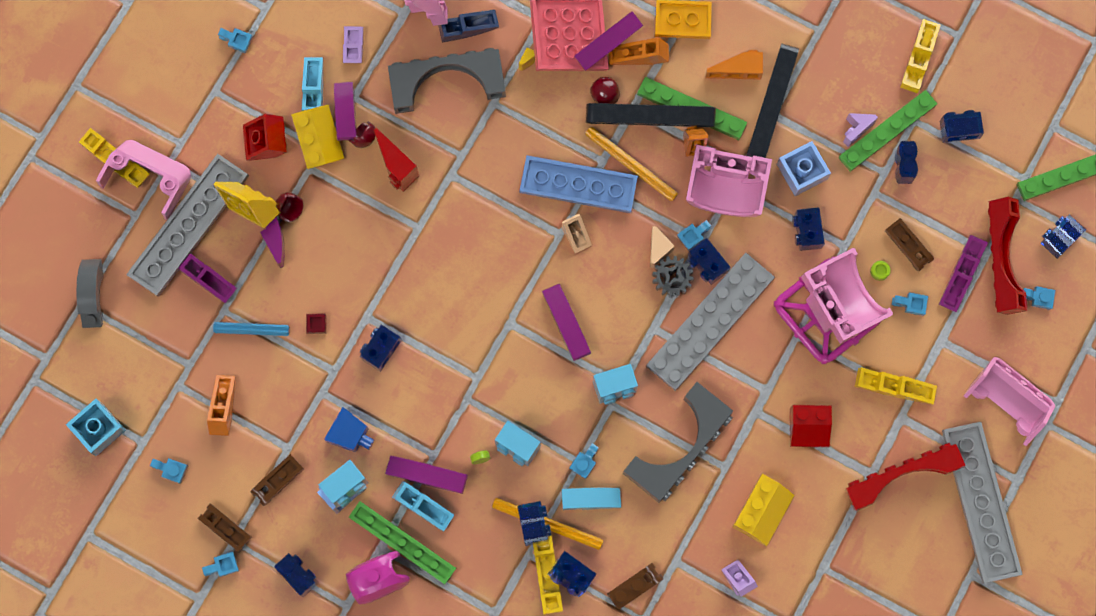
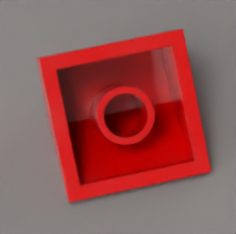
[243,113,287,161]
[790,405,832,448]

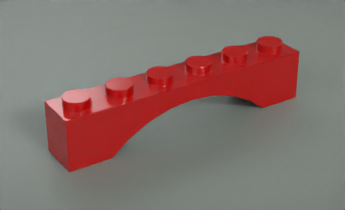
[988,196,1027,315]
[845,443,966,512]

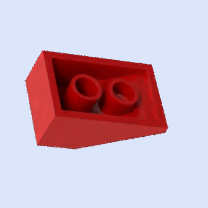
[374,127,419,192]

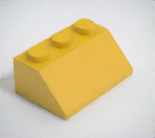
[291,104,345,169]
[213,182,280,228]
[732,473,795,547]

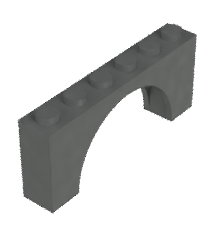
[388,48,506,114]
[623,382,733,503]

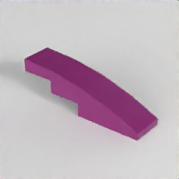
[574,11,643,71]
[939,235,988,312]
[542,284,591,361]
[385,455,468,494]

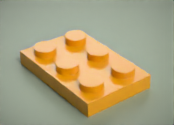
[655,0,712,39]

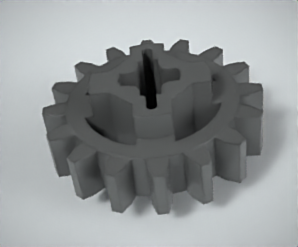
[652,256,694,298]

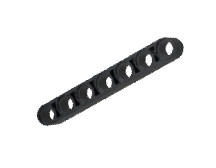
[746,43,799,158]
[586,103,716,127]

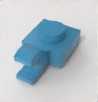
[218,28,253,54]
[677,220,711,251]
[1023,286,1055,310]
[892,293,928,316]
[569,443,599,479]
[150,458,188,484]
[202,552,239,577]

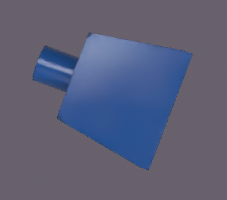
[324,407,374,452]

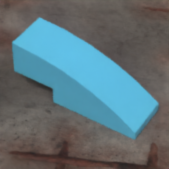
[302,57,323,111]
[392,481,454,531]
[562,488,621,510]

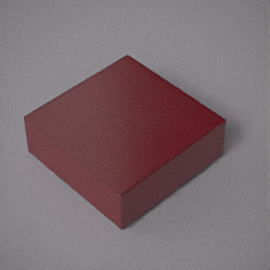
[306,313,326,334]

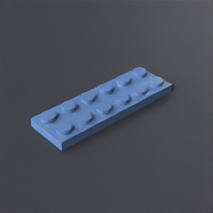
[519,155,638,213]

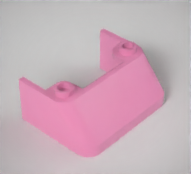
[96,140,191,220]
[964,357,1055,446]

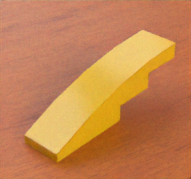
[900,19,941,94]
[855,367,937,405]

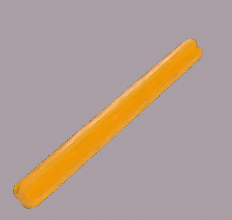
[585,127,678,201]
[492,498,603,550]

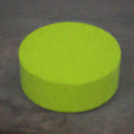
[870,261,890,281]
[470,451,491,465]

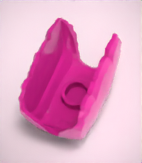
[346,551,410,604]

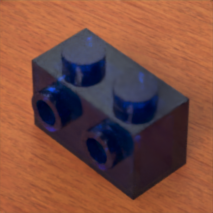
[939,110,984,143]
[792,207,825,251]
[688,238,731,285]
[359,324,402,372]
[547,551,596,597]
[274,553,318,597]

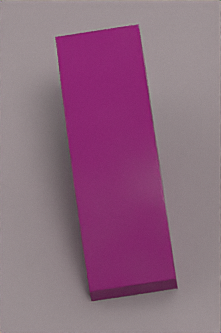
[334,82,356,141]
[260,216,285,269]
[178,253,237,303]

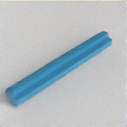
[213,322,290,336]

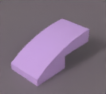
[343,26,363,63]

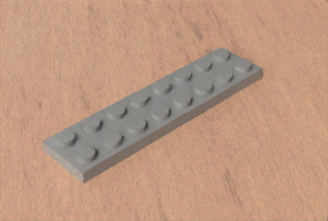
[126,154,249,297]
[646,253,775,391]
[942,422,1023,584]

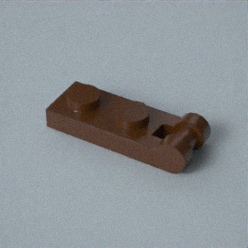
[885,218,934,271]
[250,454,304,506]
[197,503,252,553]
[607,563,663,610]

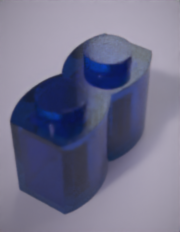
[895,141,918,184]
[1041,214,1086,259]
[517,501,552,546]

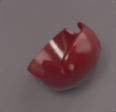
[590,77,620,104]
[348,121,376,148]
[275,192,304,222]

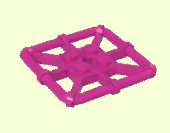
[773,256,881,364]

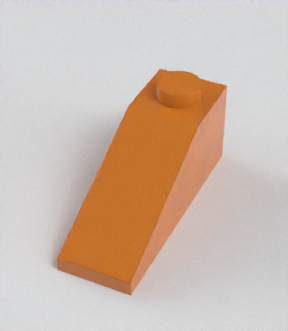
[609,37,669,65]
[705,50,763,80]
[683,126,708,157]
[207,375,236,436]

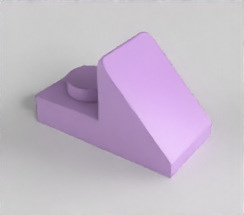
[843,113,878,147]
[721,560,758,597]

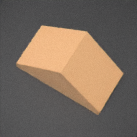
[562,214,592,253]
[650,226,675,268]

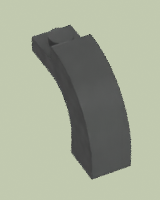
[76,259,104,328]

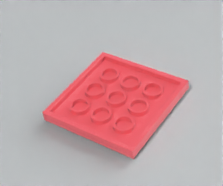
[530,0,609,71]

